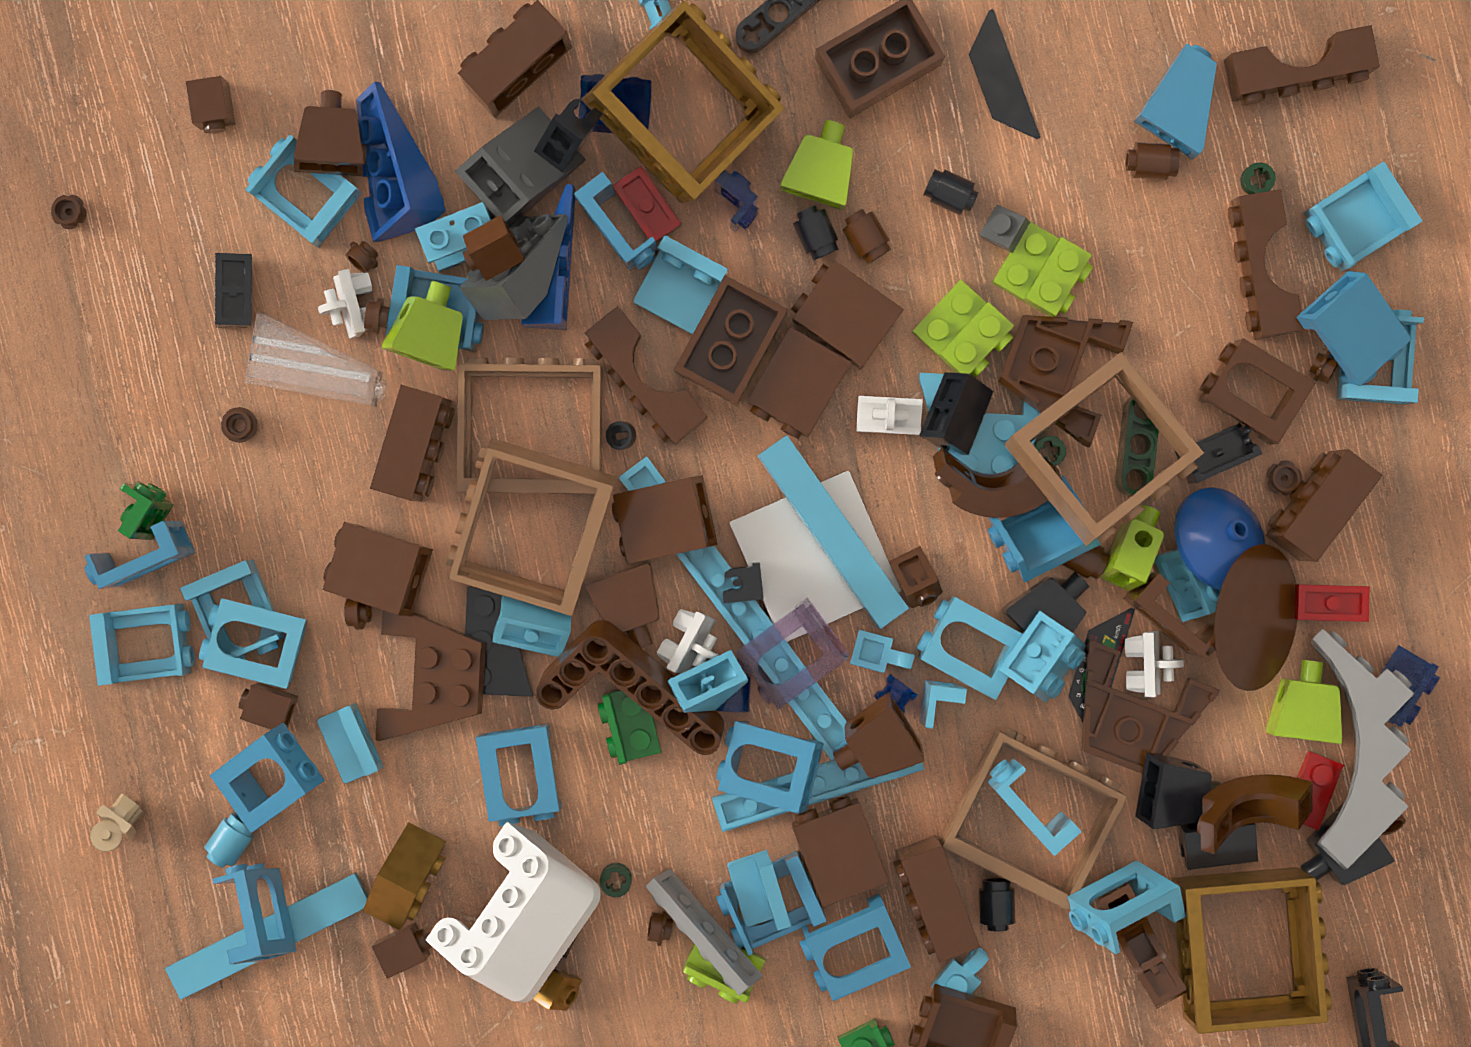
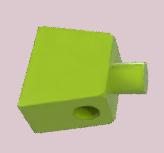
[780,120,853,210]
[381,281,463,371]
[1099,505,1164,591]
[1266,660,1342,744]

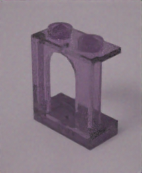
[735,597,850,709]

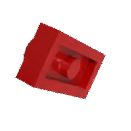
[612,166,682,243]
[1294,584,1370,622]
[1297,751,1344,831]

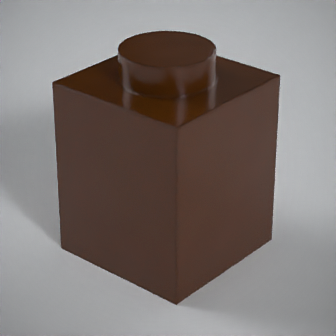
[186,76,235,133]
[462,215,524,281]
[238,683,299,730]
[372,922,432,979]

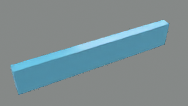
[757,435,909,629]
[712,759,925,832]
[165,872,368,1000]

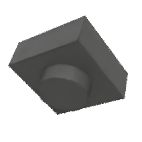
[979,205,1030,253]

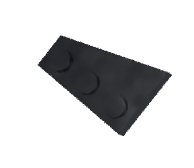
[465,587,534,697]

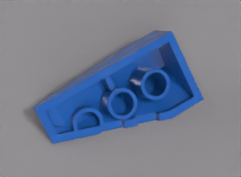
[356,81,446,242]
[521,184,576,330]

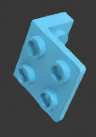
[634,235,728,334]
[1154,548,1220,622]
[999,611,1086,703]

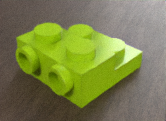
[992,221,1093,317]
[912,279,1014,378]

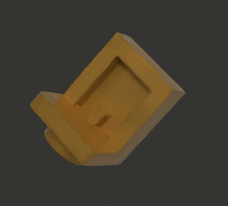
[533,969,582,1011]

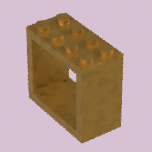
[581,1,785,203]
[1171,867,1332,1034]

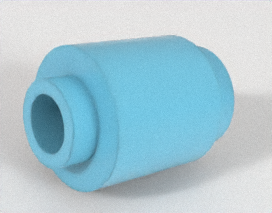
[204,812,254,868]

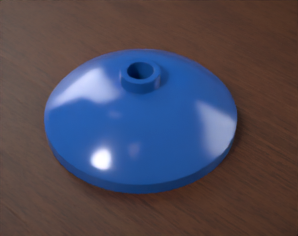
[1174,487,1265,590]

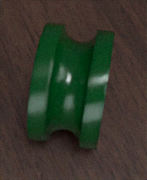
[1240,162,1276,195]
[1034,436,1066,466]
[600,863,632,897]

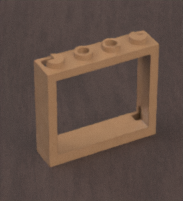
[1004,352,1204,546]
[456,357,603,494]
[446,438,615,616]
[939,728,1127,911]

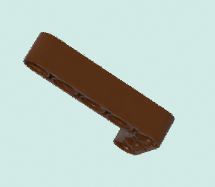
[535,620,725,755]

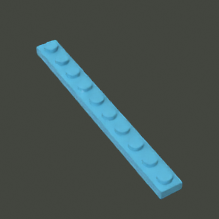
[618,456,847,760]

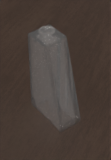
[244,312,386,407]

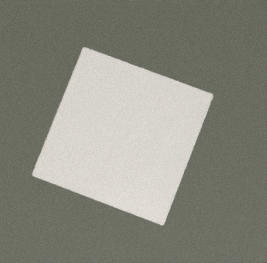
[730,471,901,642]

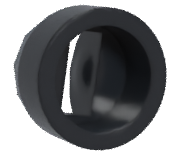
[606,421,637,450]

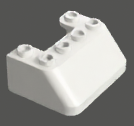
[426,822,601,1003]

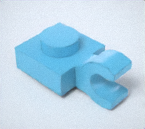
[850,629,915,673]
[931,947,989,995]

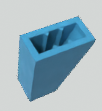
[1134,44,1217,160]

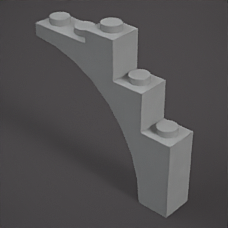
[1310,629,1414,869]

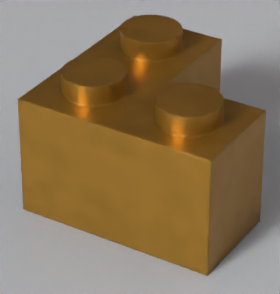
[363,822,446,930]

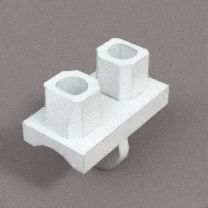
[318,269,372,339]
[856,396,923,435]
[657,609,719,674]
[1125,631,1184,697]

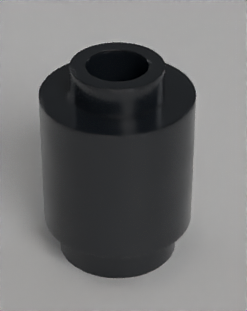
[923,169,979,215]
[793,205,839,261]
[979,878,1016,932]

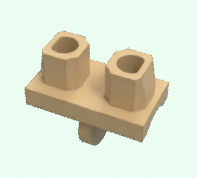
[90,794,143,852]

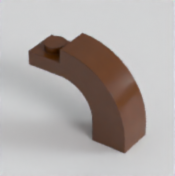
[933,447,1062,518]
[1197,774,1313,854]
[1097,884,1187,1009]

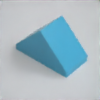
[668,650,748,713]

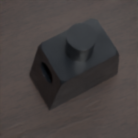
[1001,572,1090,633]
[1135,753,1221,829]
[1300,803,1395,885]

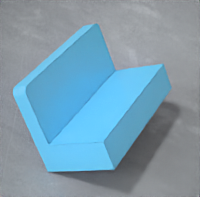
[492,595,572,657]
[920,680,967,729]
[317,703,384,783]
[727,850,791,931]

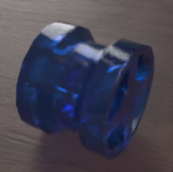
[873,674,918,714]

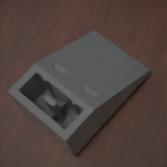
[455,106,586,228]
[459,214,568,320]

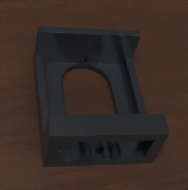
[1346,968,1403,1047]

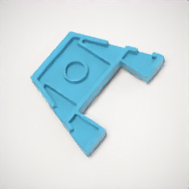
[918,373,1041,474]

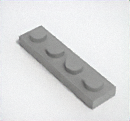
[645,869,763,996]

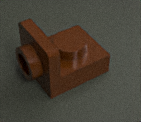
[889,546,943,608]

